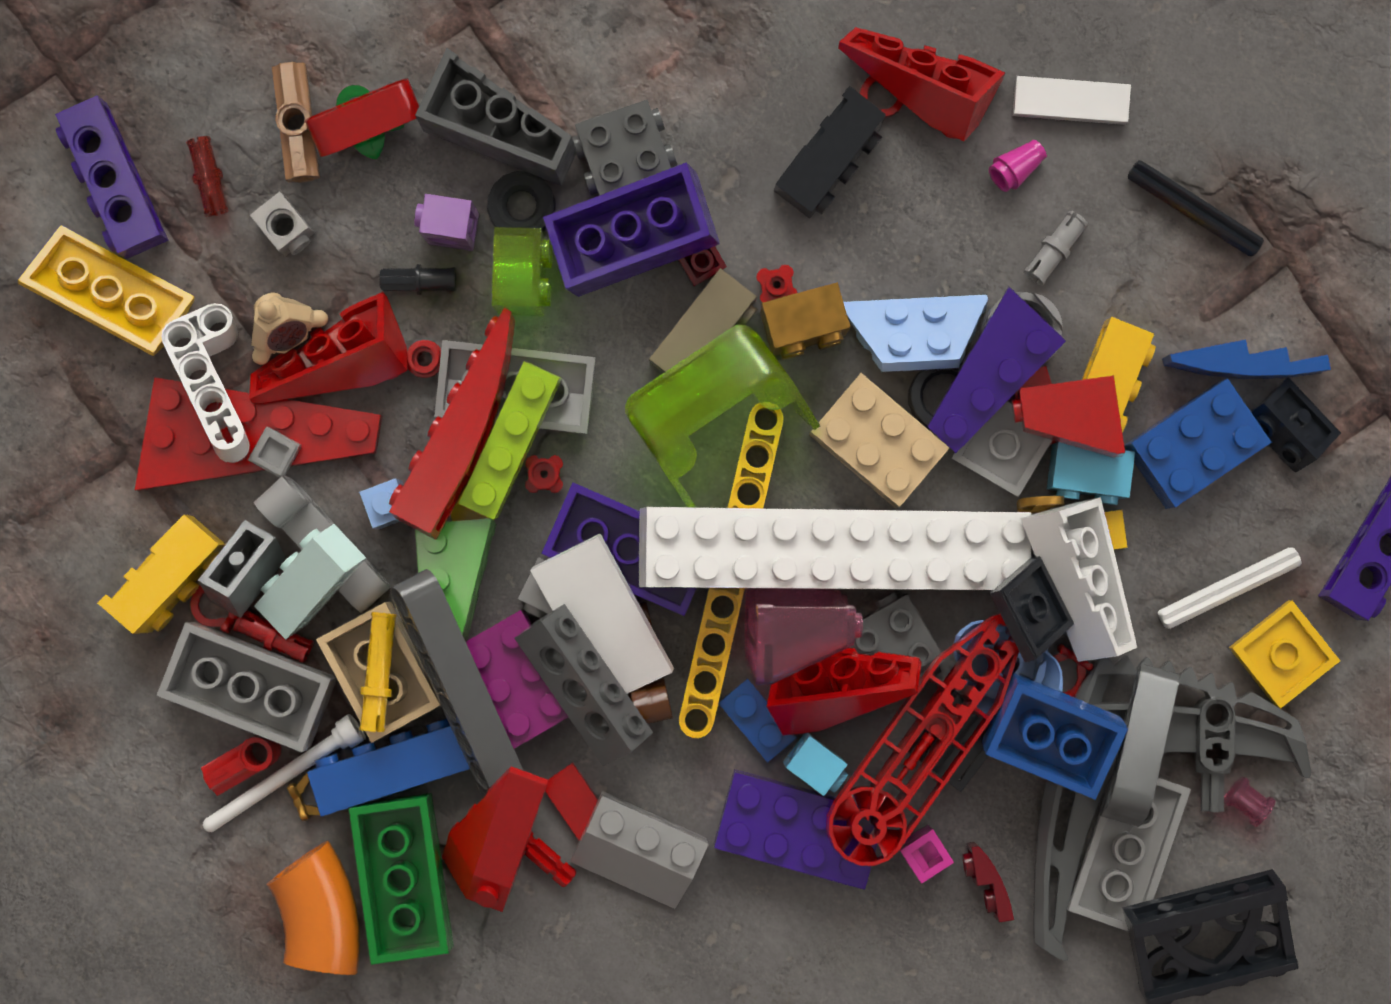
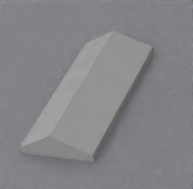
[434,340,596,434]
[1067,775,1191,931]

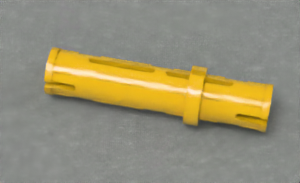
[359,612,397,732]

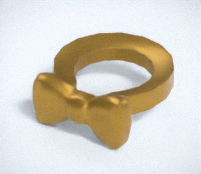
[1017,496,1064,515]
[287,774,320,821]

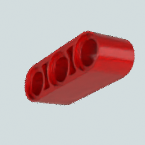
[305,78,419,157]

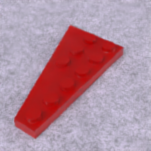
[135,377,383,491]

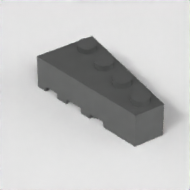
[415,48,576,186]

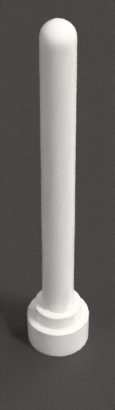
[203,714,366,832]

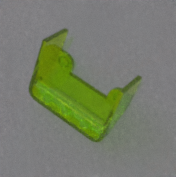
[625,325,820,508]

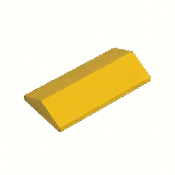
[18,225,194,356]

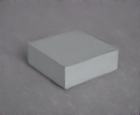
[248,426,302,478]

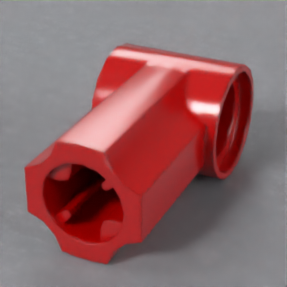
[201,735,281,796]

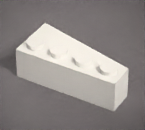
[1021,497,1137,662]

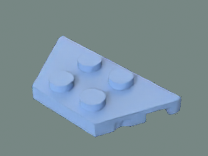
[843,295,988,372]

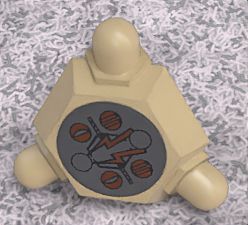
[251,293,328,365]

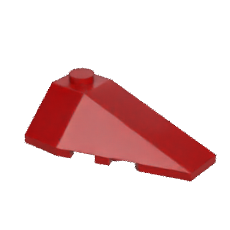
[766,642,922,736]

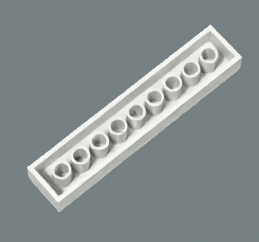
[639,507,1031,590]

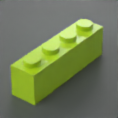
[458,361,562,520]

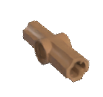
[272,62,320,183]

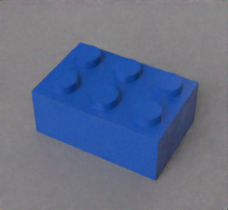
[1124,378,1272,509]
[982,672,1128,800]

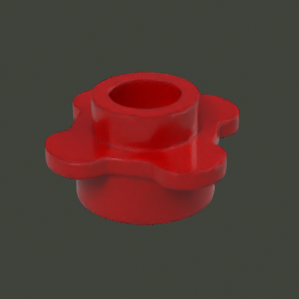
[756,265,797,303]
[525,455,563,493]

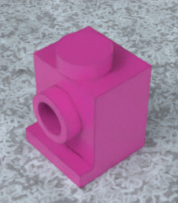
[900,825,954,884]

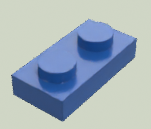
[718,678,797,763]

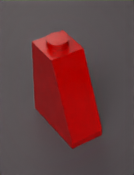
[1012,375,1125,458]

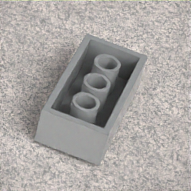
[156,622,337,752]

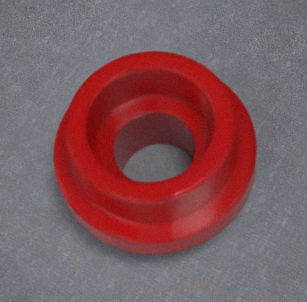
[407,340,441,378]

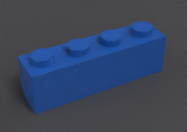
[307,719,470,817]

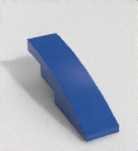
[1162,339,1331,379]

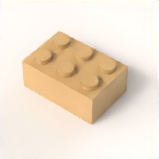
[809,373,949,509]
[316,602,441,743]

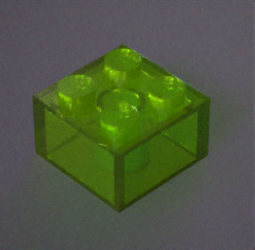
[492,227,553,316]

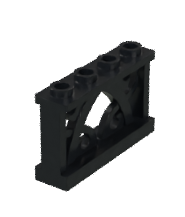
[1122,869,1299,1004]

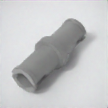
[1023,211,1088,286]

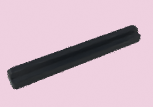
[1128,160,1264,257]

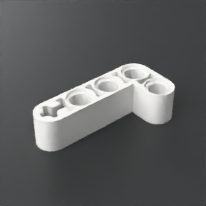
[161,303,250,463]

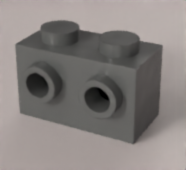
[198,520,286,618]

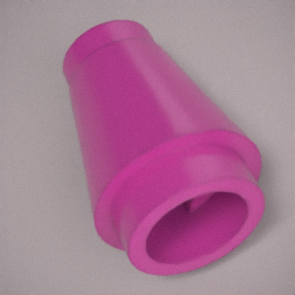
[988,140,1047,192]

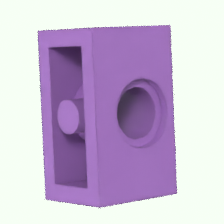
[414,194,479,251]

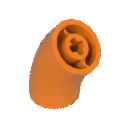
[267,841,360,975]

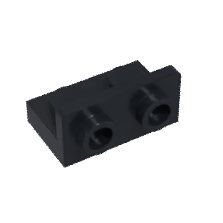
[1250,377,1341,472]

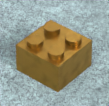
[760,282,850,360]

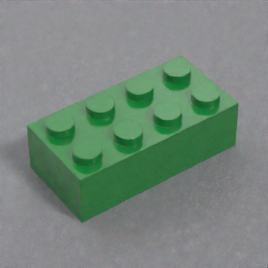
[349,793,454,965]

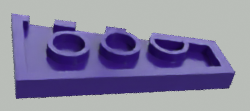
[928,286,1066,453]

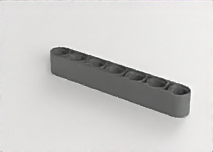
[390,569,523,798]

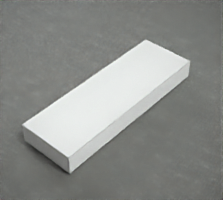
[1012,76,1131,125]

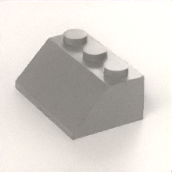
[570,791,709,909]

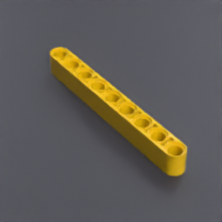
[679,401,783,738]

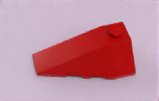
[838,27,1005,141]
[249,292,407,404]
[442,766,548,912]

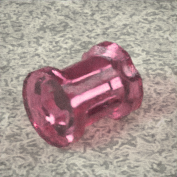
[1224,776,1276,827]

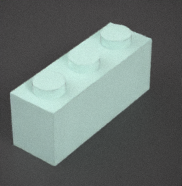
[254,524,366,640]

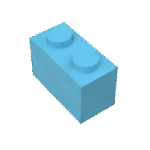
[1047,442,1135,505]
[783,733,848,796]

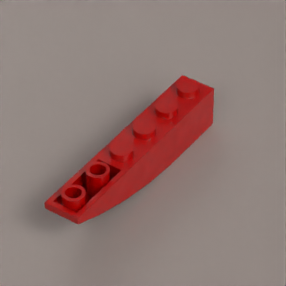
[389,308,515,540]

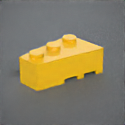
[97,515,226,634]

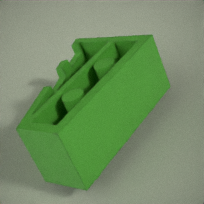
[415,518,497,642]

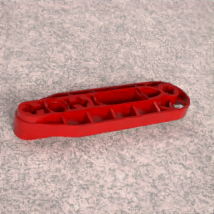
[826,614,1019,866]

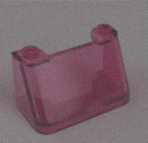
[744,588,863,685]

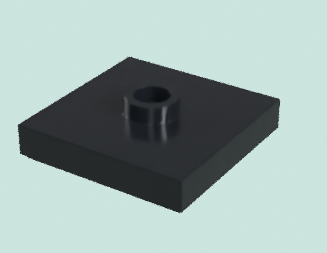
[990,556,1074,663]

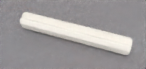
[1158,548,1302,629]

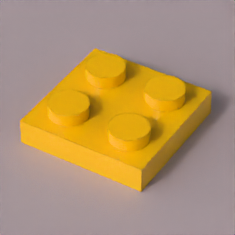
[1229,600,1340,709]

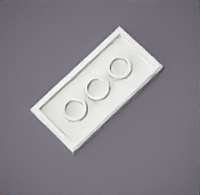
[530,534,674,694]

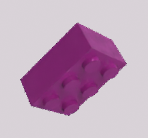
[466,610,568,749]

